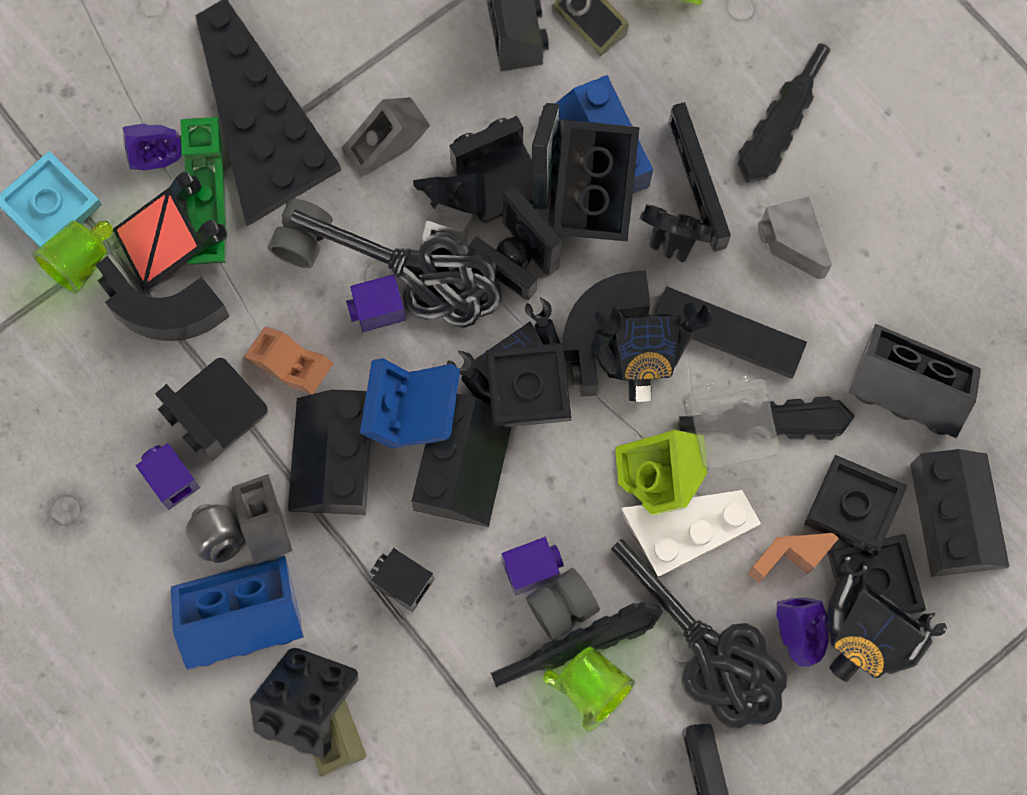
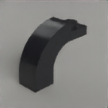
[95,256,230,341]
[562,270,650,397]

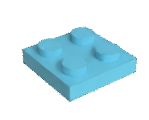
[0,151,102,254]

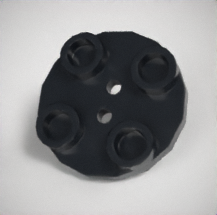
[639,204,714,262]

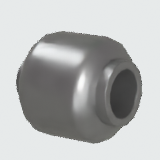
[185,503,244,563]

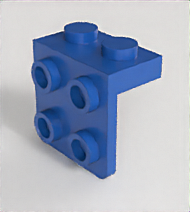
[360,358,460,449]

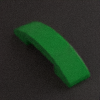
[180,117,227,265]

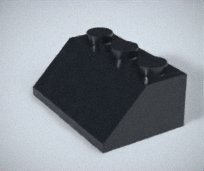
[486,0,549,72]
[548,119,640,242]
[849,324,981,439]
[288,389,371,515]
[411,394,512,527]
[910,449,1010,577]

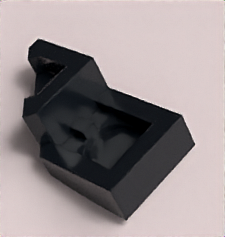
[413,173,486,213]

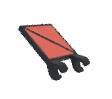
[112,172,228,291]

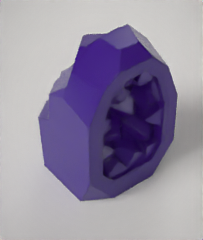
[122,123,182,171]
[776,597,829,667]

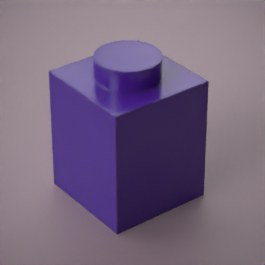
[346,274,406,333]
[135,443,201,510]
[501,536,564,596]

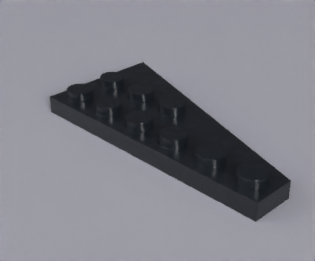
[195,0,341,227]

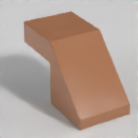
[244,327,334,395]
[747,533,839,583]

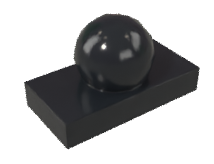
[468,236,537,301]

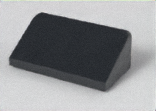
[682,723,729,795]

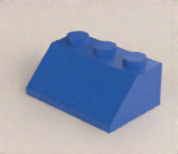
[539,75,653,193]
[171,556,304,670]

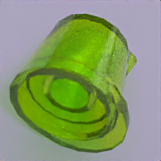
[32,220,113,294]
[542,647,635,732]

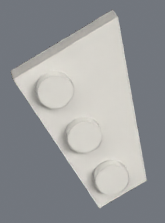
[620,490,761,579]

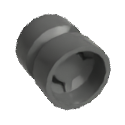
[268,199,333,268]
[526,568,600,640]

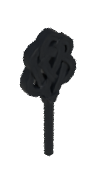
[289,209,502,328]
[611,539,787,729]

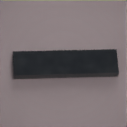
[669,102,731,252]
[655,286,807,379]

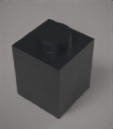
[370,548,435,612]

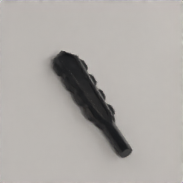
[737,43,831,183]
[678,396,855,440]
[490,601,663,688]

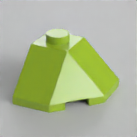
[615,430,708,515]

